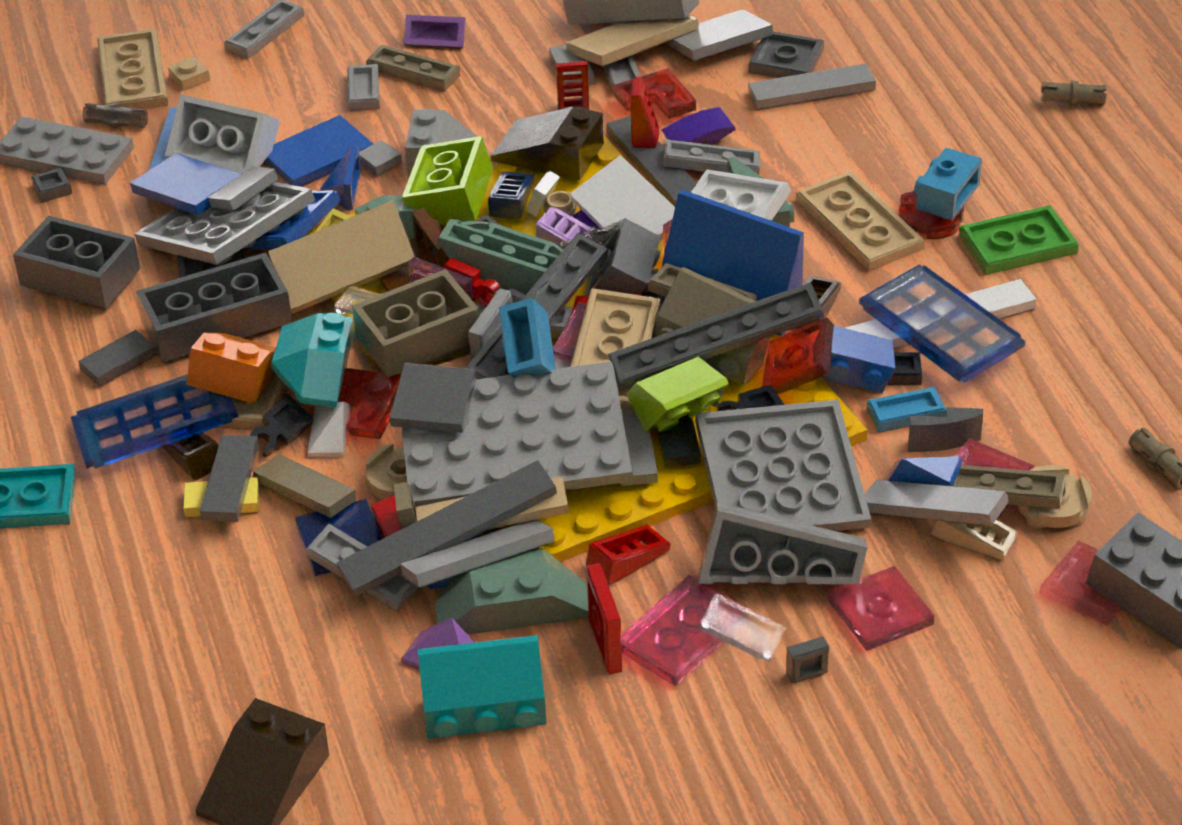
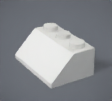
[165,94,280,174]

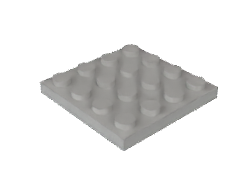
[134,182,315,265]
[695,400,871,531]

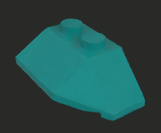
[271,312,355,408]

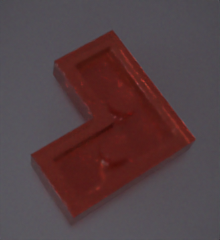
[613,68,696,119]
[338,368,401,439]

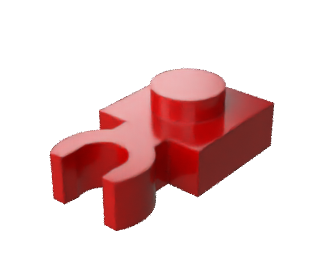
[444,258,500,308]

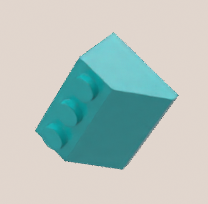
[417,635,547,739]

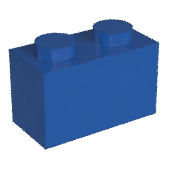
[814,324,895,393]

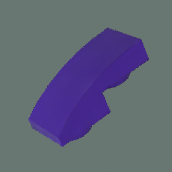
[662,107,736,145]

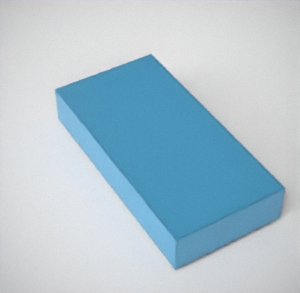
[866,387,946,433]

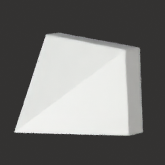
[308,402,351,458]

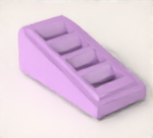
[536,207,609,250]

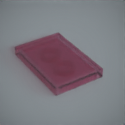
[621,575,749,687]

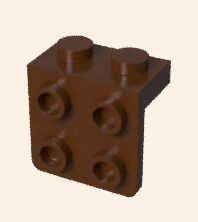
[378,208,449,292]

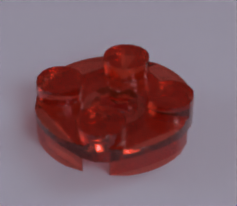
[898,191,964,239]

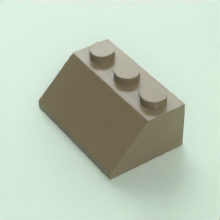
[653,267,770,386]

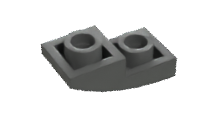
[908,407,983,452]

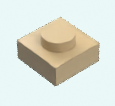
[168,56,210,91]

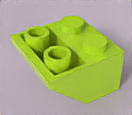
[626,357,729,433]

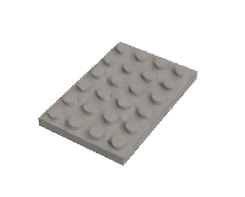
[402,361,633,507]

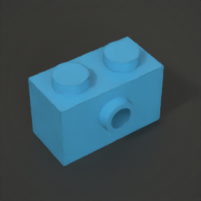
[914,148,982,220]
[499,298,556,378]

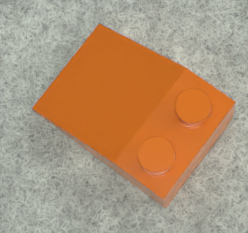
[186,333,276,404]

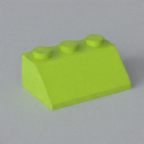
[402,136,493,226]

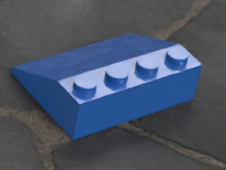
[662,189,804,337]

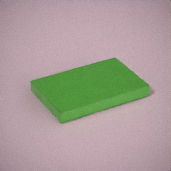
[959,205,1079,275]

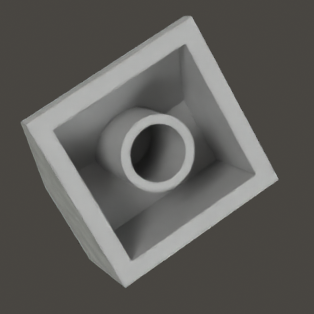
[405,109,478,178]

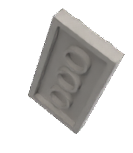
[0,117,134,185]

